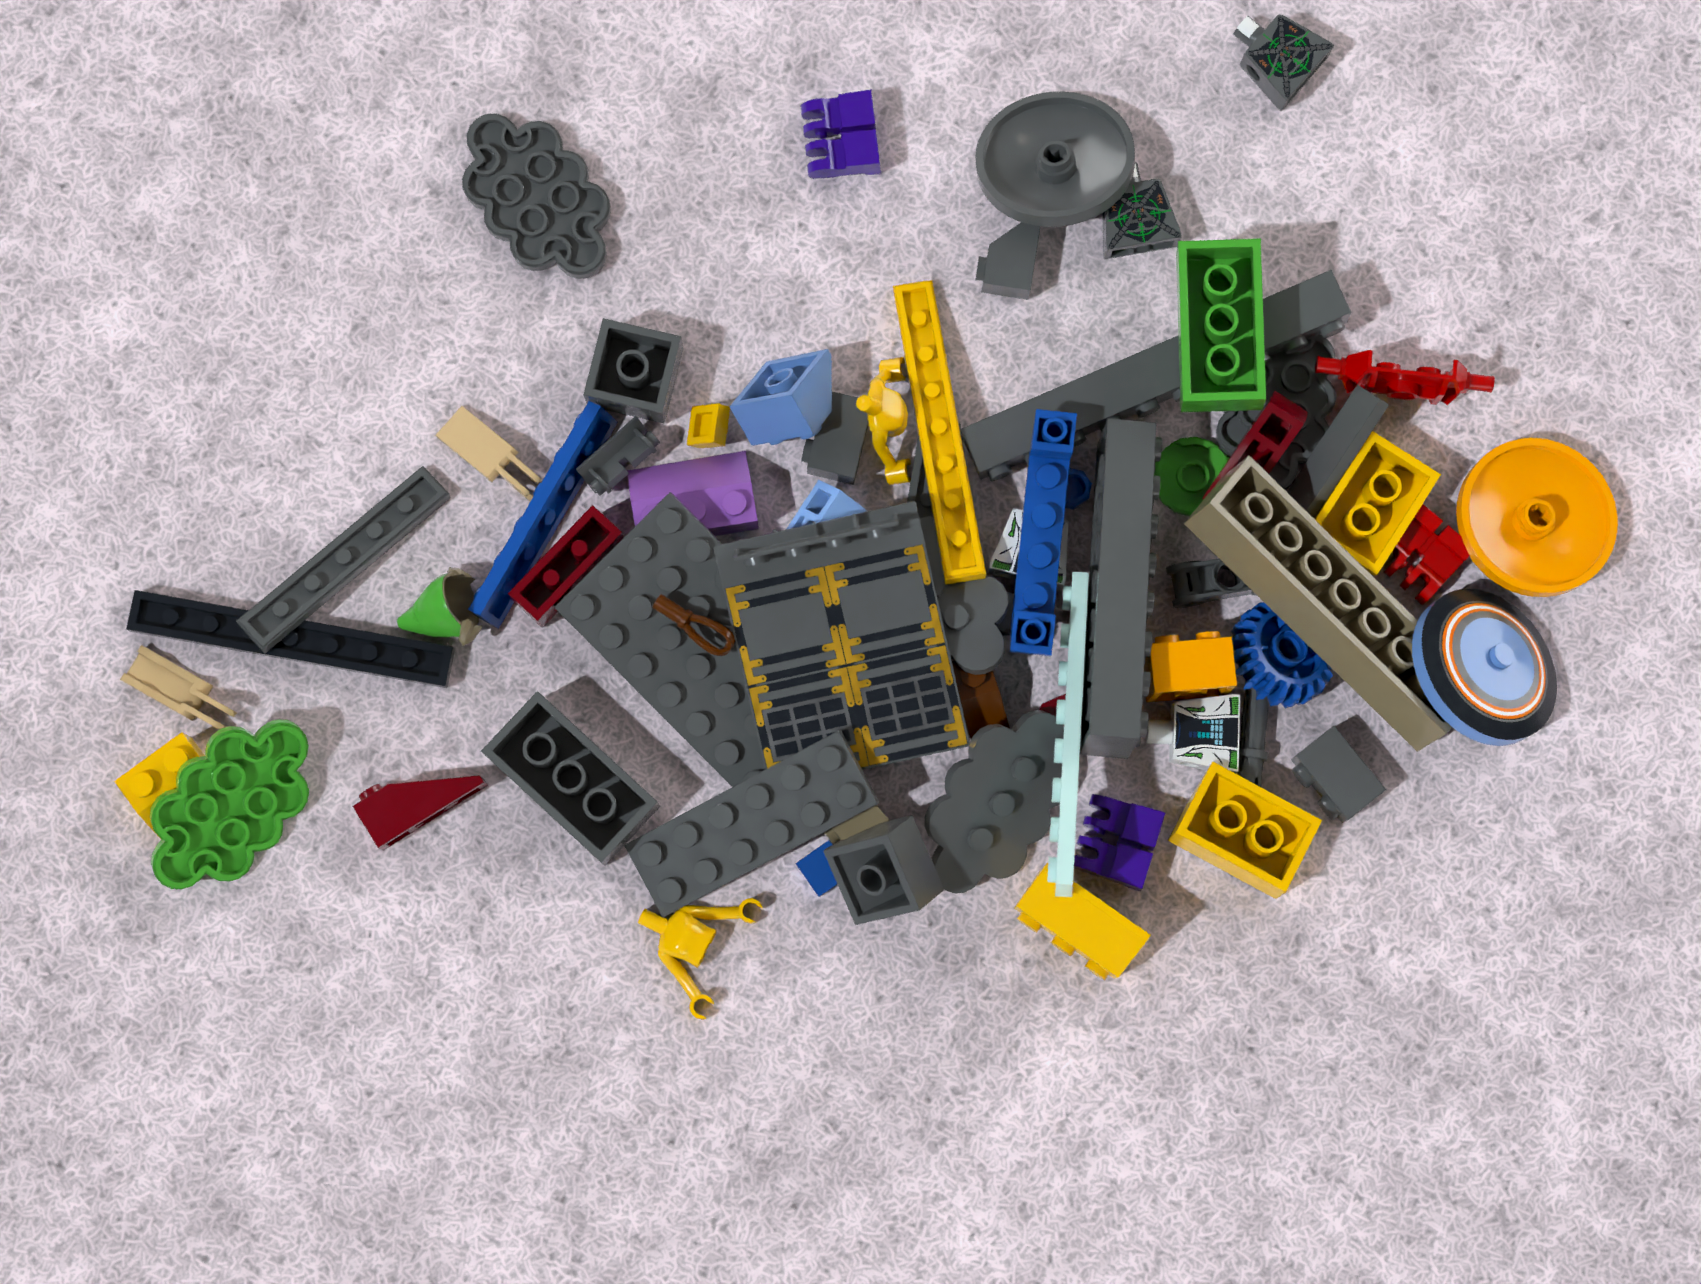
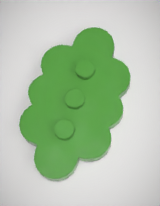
[150,719,309,889]

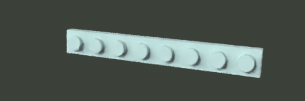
[1047,572,1089,897]

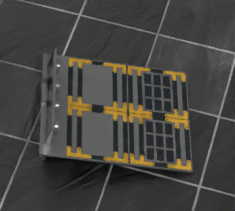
[713,501,970,770]

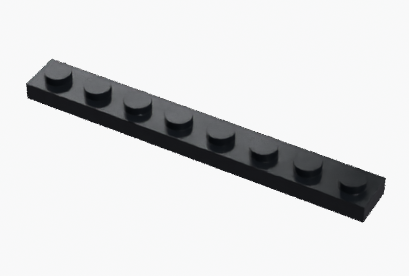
[126,590,455,688]

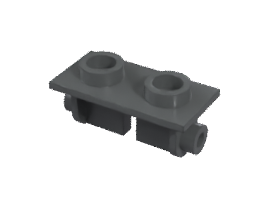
[576,416,660,496]

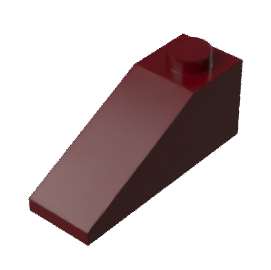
[1202,391,1308,500]
[353,775,488,851]

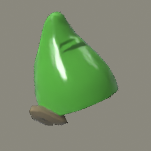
[397,567,483,646]

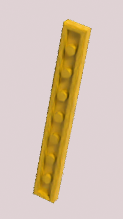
[893,280,986,585]

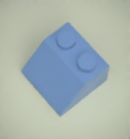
[730,349,832,446]

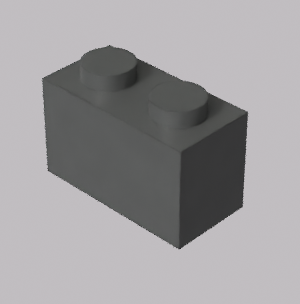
[801,391,869,485]
[1291,726,1386,823]

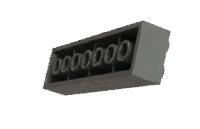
[1080,418,1162,759]

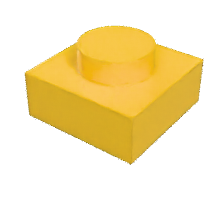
[687,403,730,448]

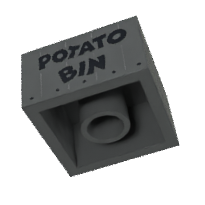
[583,318,684,424]

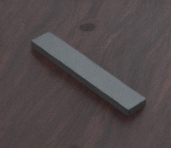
[236,466,450,654]

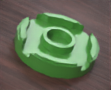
[1154,437,1228,517]

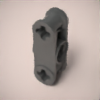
[1166,559,1257,608]

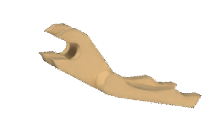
[435,406,542,501]
[120,645,237,730]

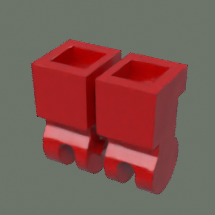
[1383,504,1470,605]

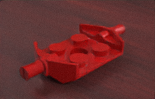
[1315,350,1495,405]

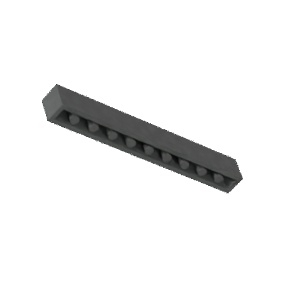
[960,270,1352,481]

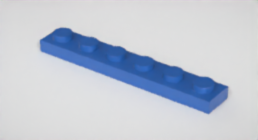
[468,401,618,629]

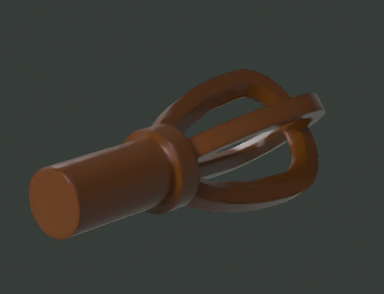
[653,594,735,656]

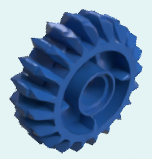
[1231,602,1333,708]

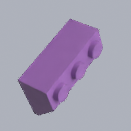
[627,451,759,536]

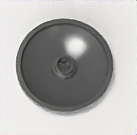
[975,92,1135,227]

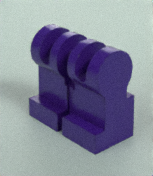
[800,89,881,179]
[1074,794,1166,892]

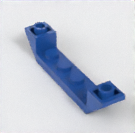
[1010,409,1077,656]

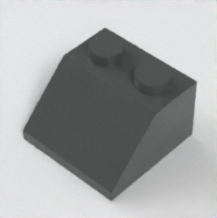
[823,815,944,925]

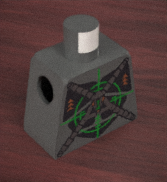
[1233,14,1334,111]
[1102,162,1182,260]

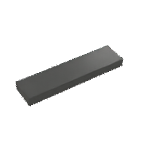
[1287,385,1389,518]

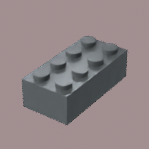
[481,691,661,866]

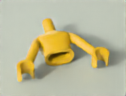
[856,357,911,485]
[638,898,763,1020]

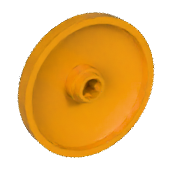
[1456,438,1618,597]

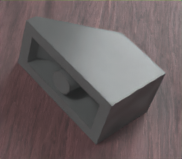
[975,222,1041,300]

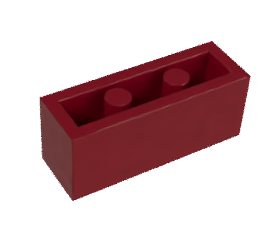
[508,505,624,628]

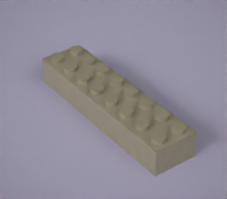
[1184,456,1451,752]

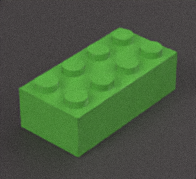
[1176,238,1266,412]

